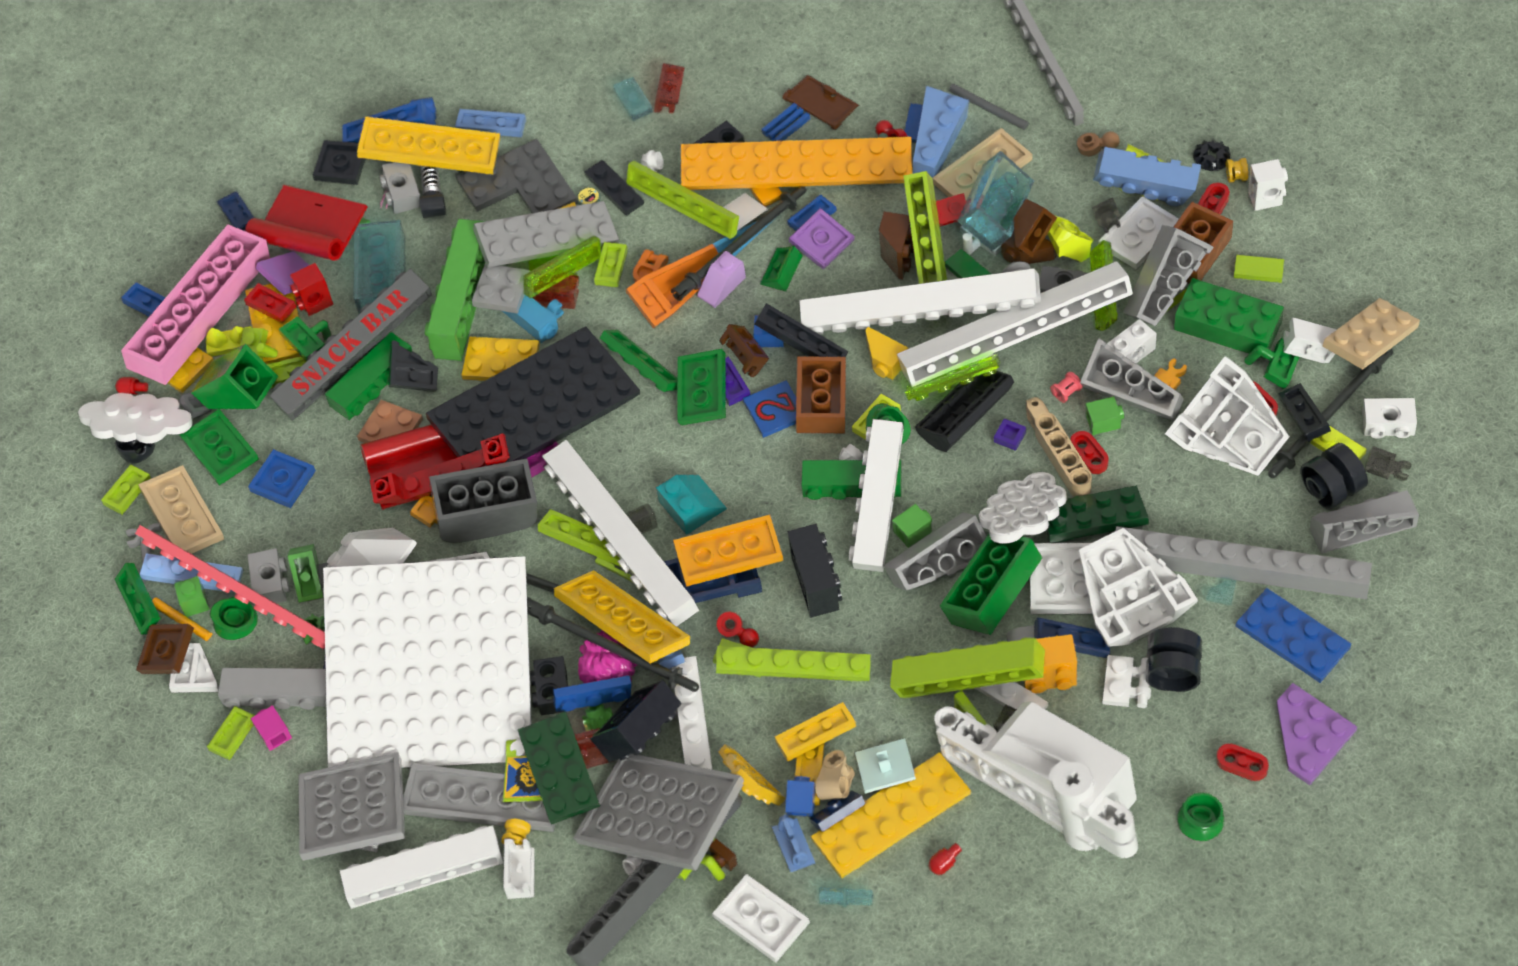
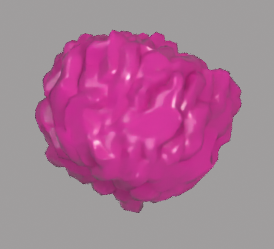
[578,630,637,684]

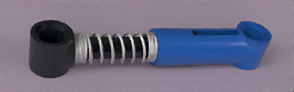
[410,97,446,219]

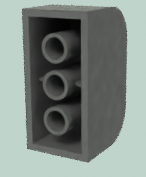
[429,459,537,543]

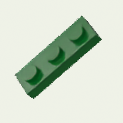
[114,563,161,635]

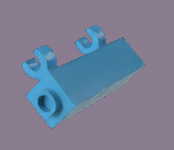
[502,292,564,343]

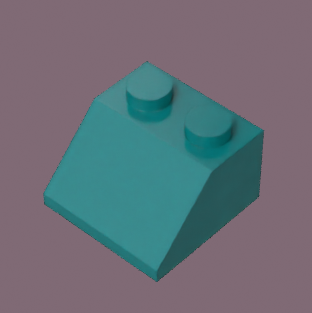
[656,475,727,535]

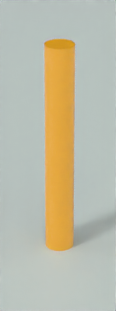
[152,597,212,641]

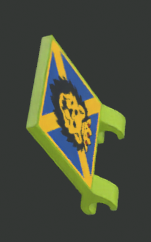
[503,740,542,802]

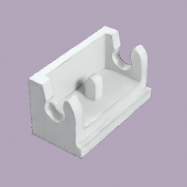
[1283,318,1336,363]
[504,839,535,899]

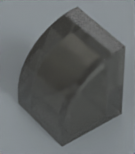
[625,503,658,534]

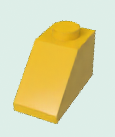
[865,327,908,380]

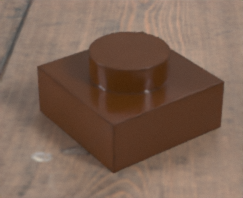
[709,839,738,872]

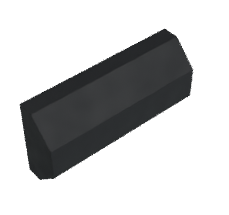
[915,366,1014,452]

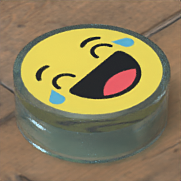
[577,187,601,205]

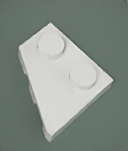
[169,643,219,693]

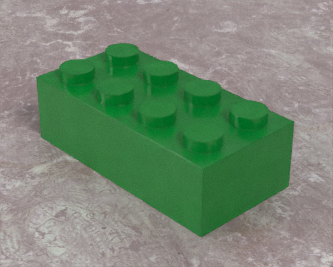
[1174,278,1284,359]
[940,534,1042,635]

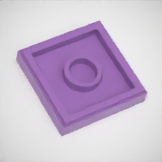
[789,208,855,269]
[256,251,309,295]

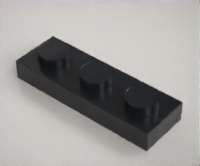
[584,160,644,216]
[1278,383,1331,442]

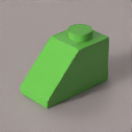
[288,544,323,603]

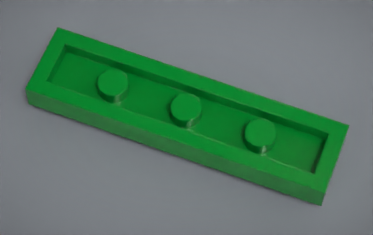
[600,330,677,392]

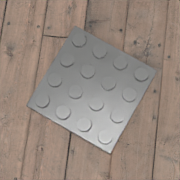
[299,752,405,861]

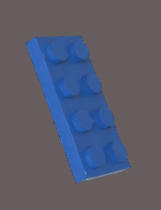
[1236,588,1351,683]

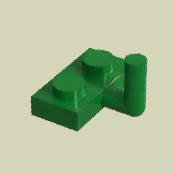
[279,316,332,361]
[1244,337,1299,389]

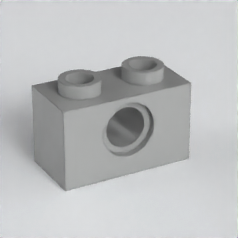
[379,162,421,214]
[247,548,290,603]

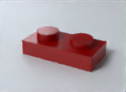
[244,283,296,324]

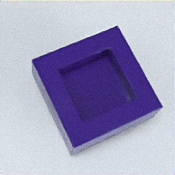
[994,419,1026,451]

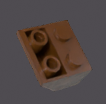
[879,211,914,280]

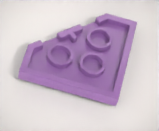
[1276,683,1357,785]

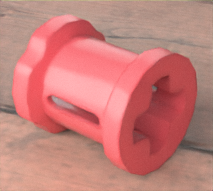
[1050,371,1083,403]

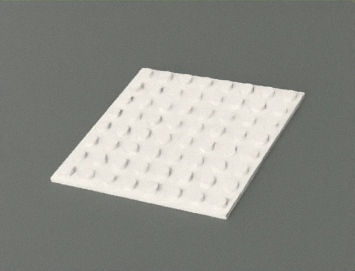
[323,557,531,768]

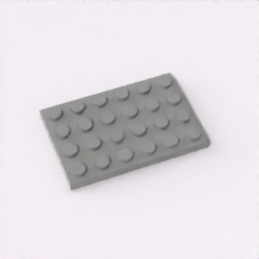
[573,754,744,871]

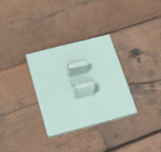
[855,738,916,793]

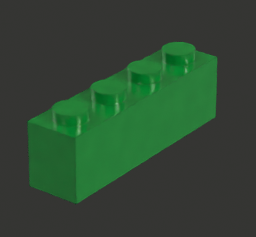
[325,332,413,421]
[801,460,902,500]

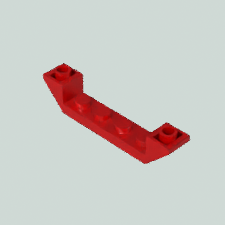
[370,433,509,504]

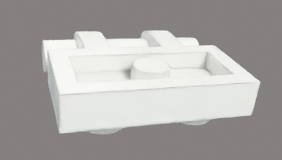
[1103,655,1151,708]

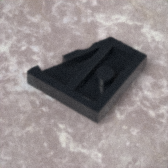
[388,340,438,392]

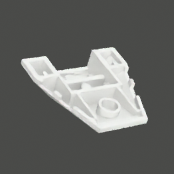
[1165,356,1290,476]
[326,528,417,568]
[1079,528,1198,646]

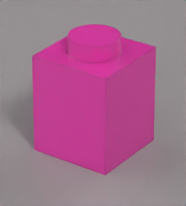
[250,705,292,751]

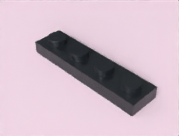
[754,303,849,357]

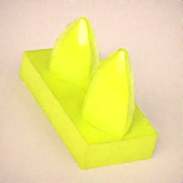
[206,326,252,357]

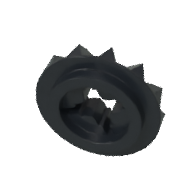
[1193,138,1231,171]

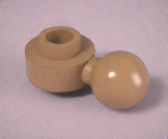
[1077,131,1120,156]

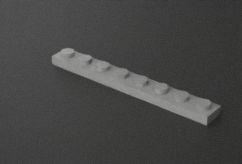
[1003,0,1084,126]

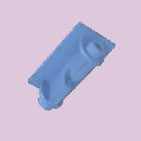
[772,815,815,873]

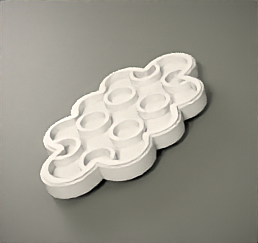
[78,393,193,443]
[979,472,1067,543]

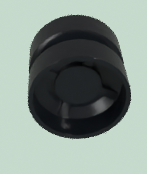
[1300,443,1368,510]
[1145,627,1202,692]

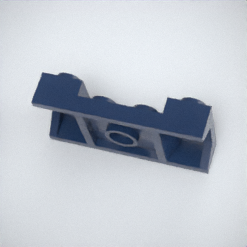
[664,558,762,603]

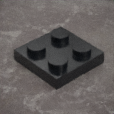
[313,140,366,185]

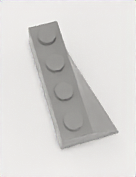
[1123,225,1214,326]
[1080,338,1184,422]
[1310,490,1419,554]
[883,512,987,590]

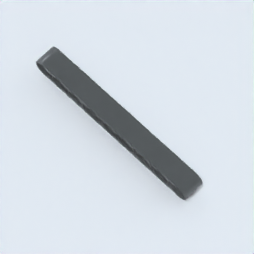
[566,794,743,966]

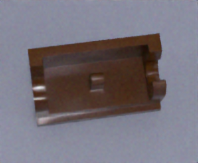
[719,324,769,377]

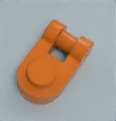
[633,249,669,282]

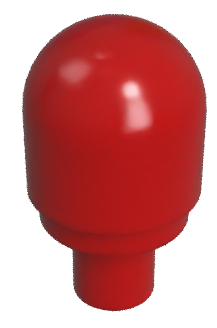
[115,377,148,395]
[929,843,962,875]

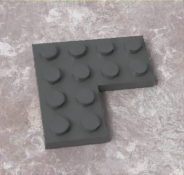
[456,139,578,213]

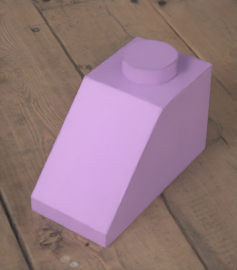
[697,251,746,308]

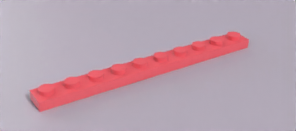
[135,525,325,649]

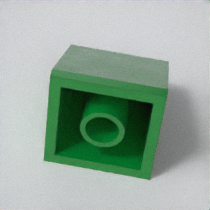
[191,344,279,409]

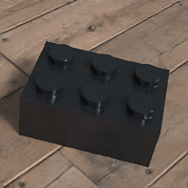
[787,524,843,618]
[590,680,682,762]

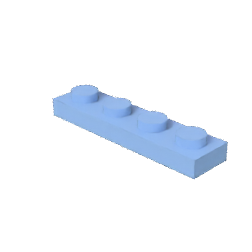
[140,553,243,592]

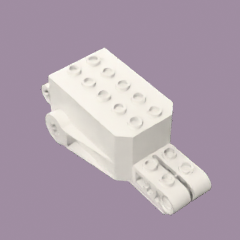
[934,702,1138,858]

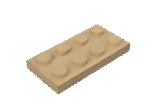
[933,128,1032,207]
[1323,298,1420,369]
[138,465,224,554]

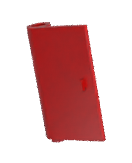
[246,185,368,261]
[360,425,458,510]

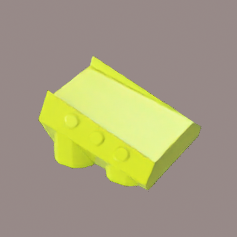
[1047,215,1094,263]

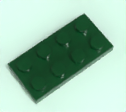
[1046,485,1149,543]
[517,711,600,825]

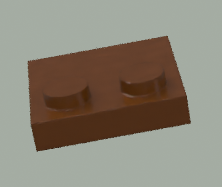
[136,624,194,674]

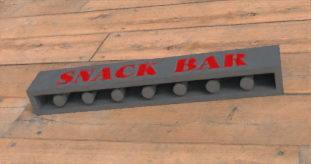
[269,268,432,421]

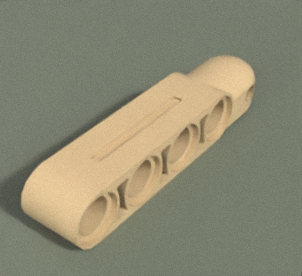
[1026,397,1092,497]

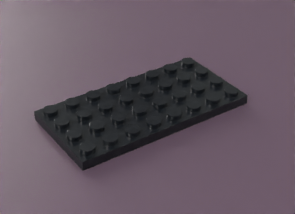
[426,326,640,463]

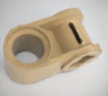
[815,750,855,800]

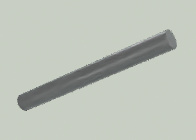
[949,83,1029,130]

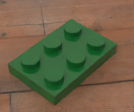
[677,349,726,426]
[180,409,259,486]

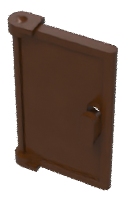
[782,75,859,131]

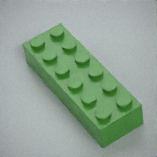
[425,219,486,361]

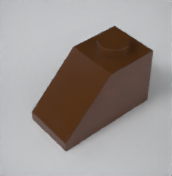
[1013,199,1057,258]
[1001,227,1056,264]

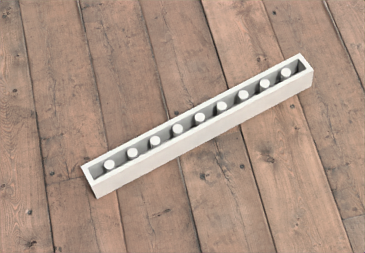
[897,261,1133,387]
[800,269,1041,335]
[543,440,699,627]

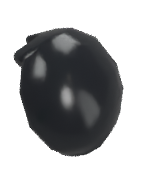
[115,439,155,463]

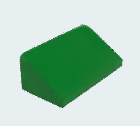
[760,246,803,291]

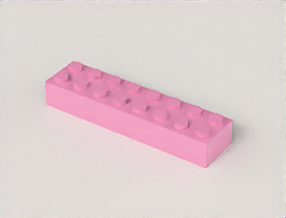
[121,225,270,385]

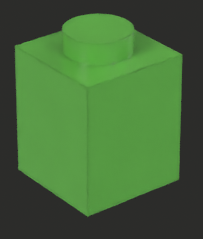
[1085,396,1124,435]
[892,504,932,548]
[174,576,210,617]

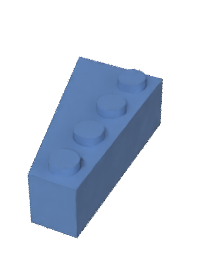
[912,86,969,178]
[1093,147,1201,206]

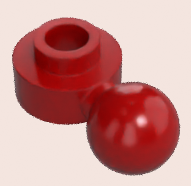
[875,120,907,138]
[717,611,759,647]

